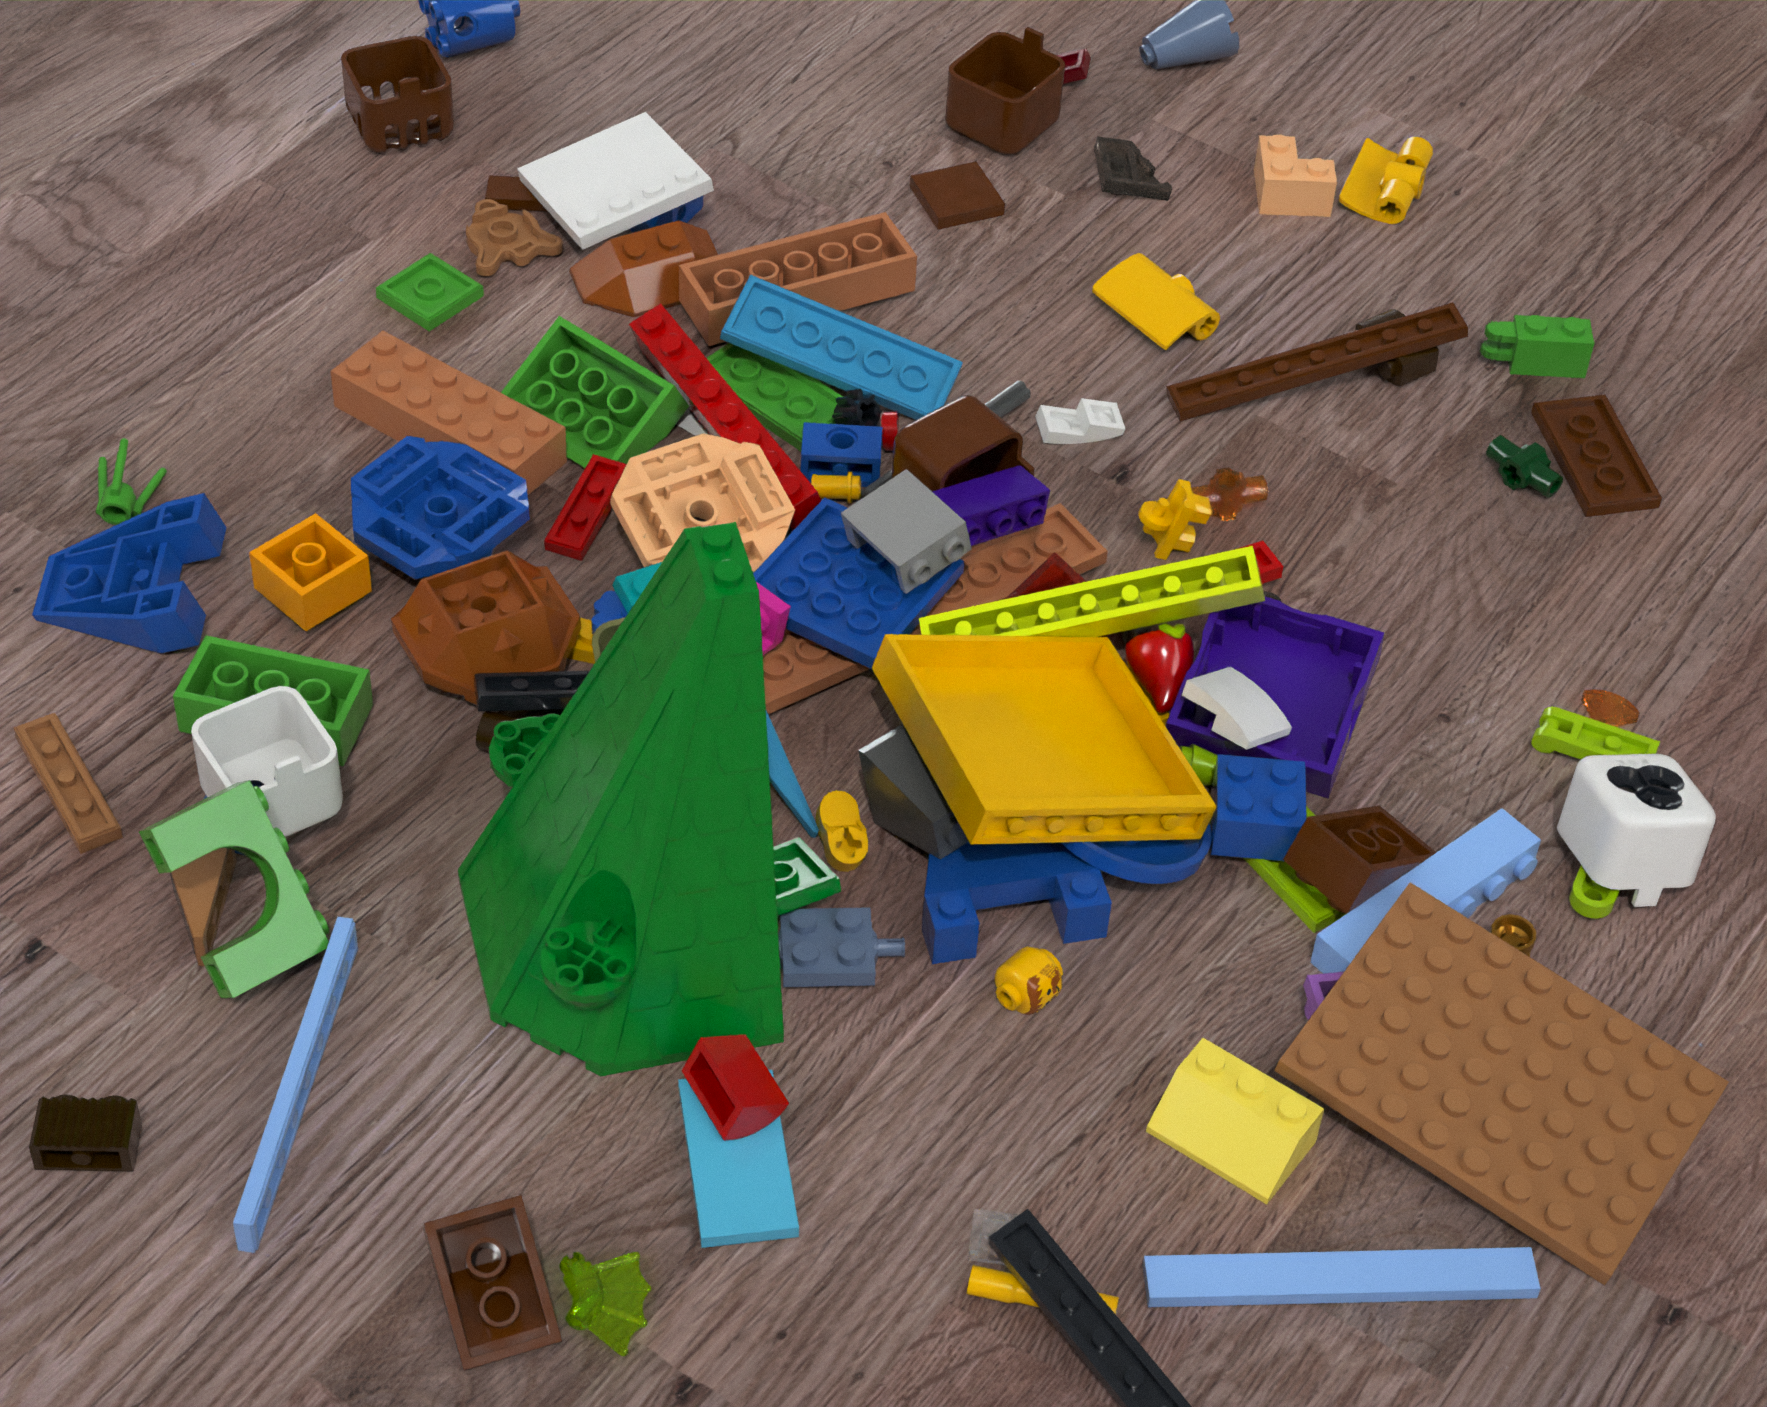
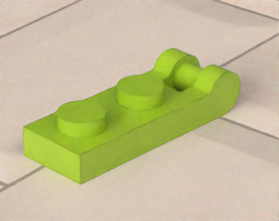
[1531,706,1660,759]

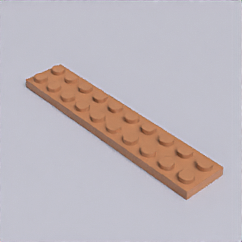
[763,503,1108,714]

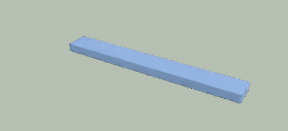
[233,917,358,1253]
[1142,1247,1541,1307]

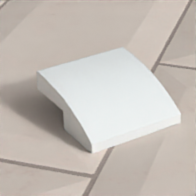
[1182,667,1292,750]

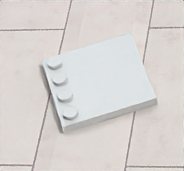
[517,112,714,250]

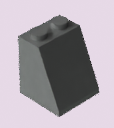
[858,724,969,859]

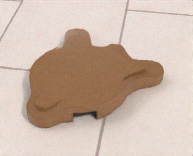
[466,199,563,276]

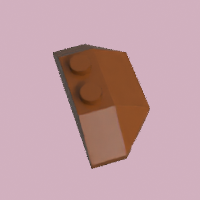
[569,220,718,317]

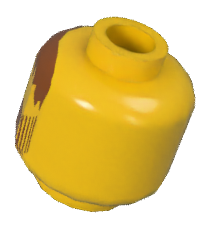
[995,946,1063,1015]

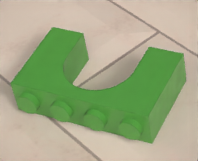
[139,780,329,998]

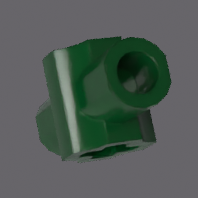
[1486,435,1563,498]

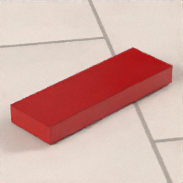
[544,454,627,561]

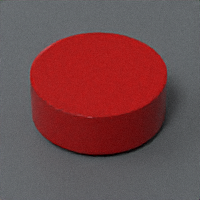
[881,411,900,451]

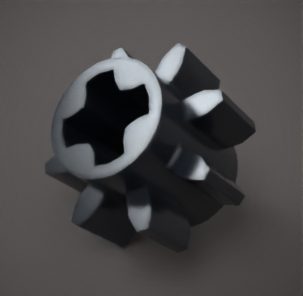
[832,389,882,427]

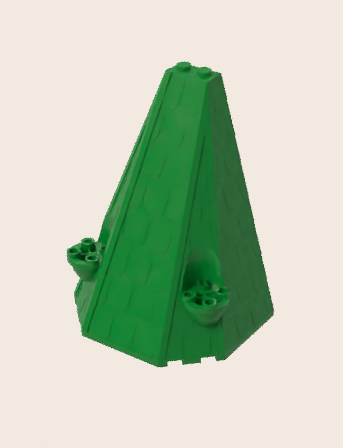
[458,522,784,1077]

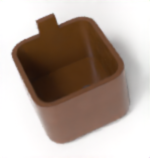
[945,27,1065,155]
[891,395,1035,491]

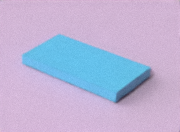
[678,1070,799,1248]

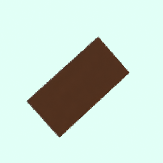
[1531,395,1662,517]

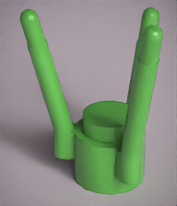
[96,438,167,525]

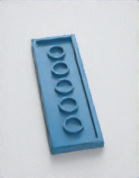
[720,275,963,420]

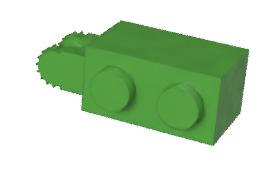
[1480,315,1594,378]

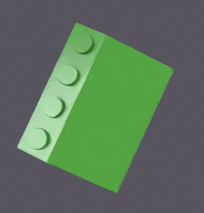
[501,316,689,469]

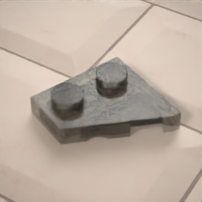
[1094,136,1172,201]

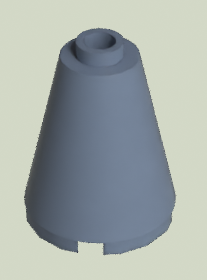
[1139,0,1239,70]

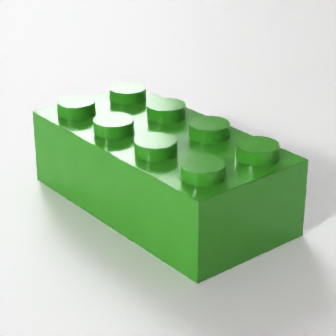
[173,635,373,766]

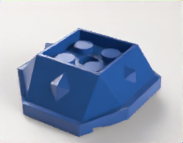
[351,436,530,580]

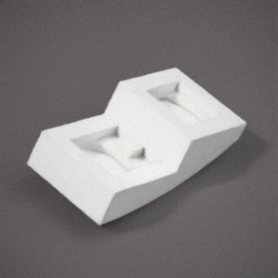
[1035,398,1125,444]

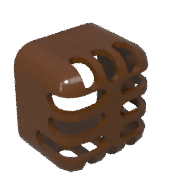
[341,36,454,153]

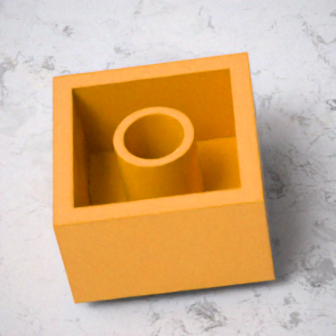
[249,513,372,631]

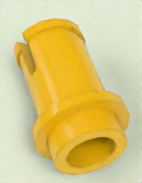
[811,472,861,503]

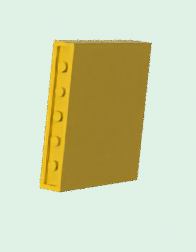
[872,634,1217,845]

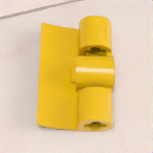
[1339,137,1433,224]
[1092,253,1220,350]

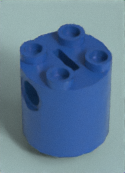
[418,0,520,58]

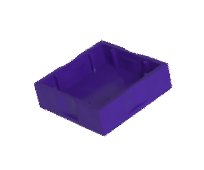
[1166,596,1384,799]

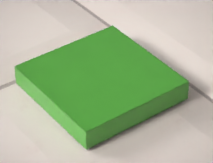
[376,253,484,332]

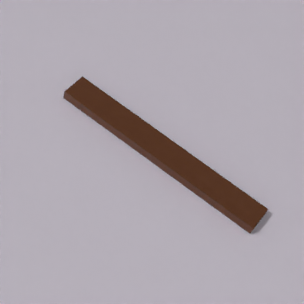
[1166,302,1468,421]

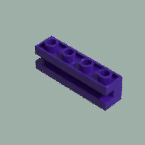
[932,465,1050,546]

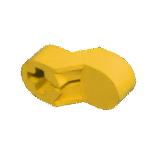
[815,790,868,872]

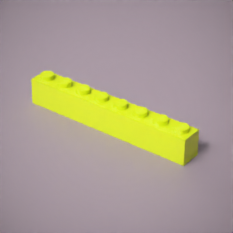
[919,546,1265,637]

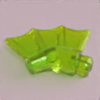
[559,1251,651,1357]

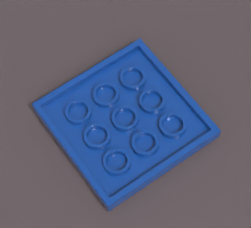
[753,497,964,669]

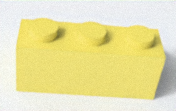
[1146,1038,1324,1204]

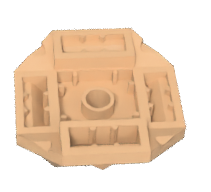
[610,434,795,573]

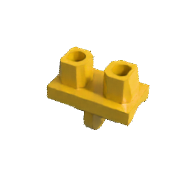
[1138,479,1212,560]

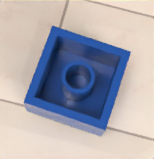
[1211,754,1306,861]

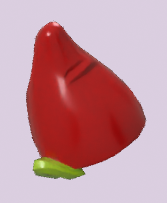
[1125,624,1194,714]

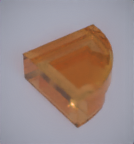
[1581,689,1640,727]

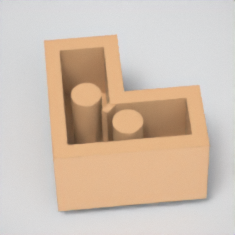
[1254,135,1337,217]

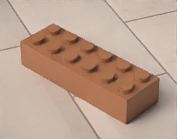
[679,212,917,346]
[331,331,567,495]

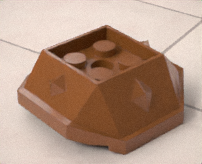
[391,550,581,705]

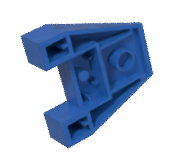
[32,493,227,653]
[921,842,1112,964]

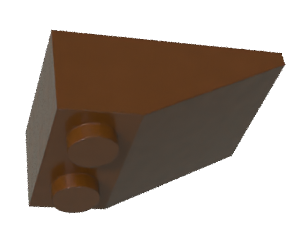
[1283,805,1437,914]
[423,1195,562,1371]

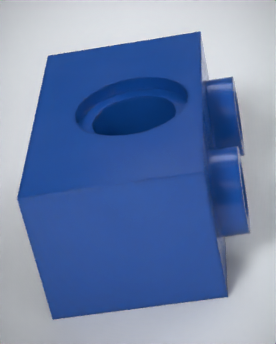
[800,422,883,487]

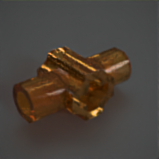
[1191,467,1268,521]

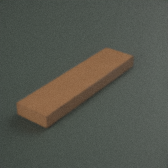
[14,713,123,854]

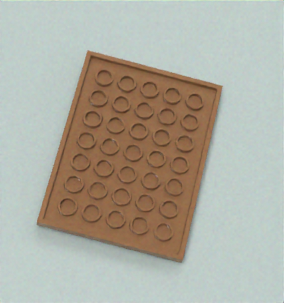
[1274,882,1729,1286]

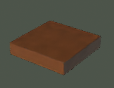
[910,161,1005,230]

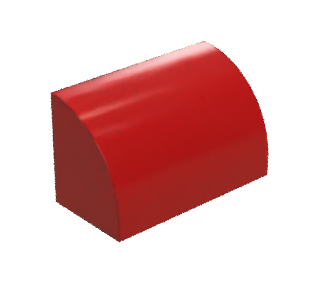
[681,1034,789,1141]

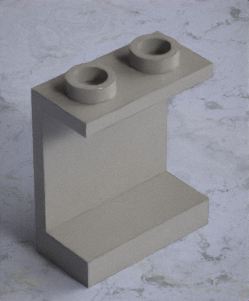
[841,469,972,594]

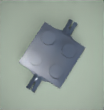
[778,907,905,987]

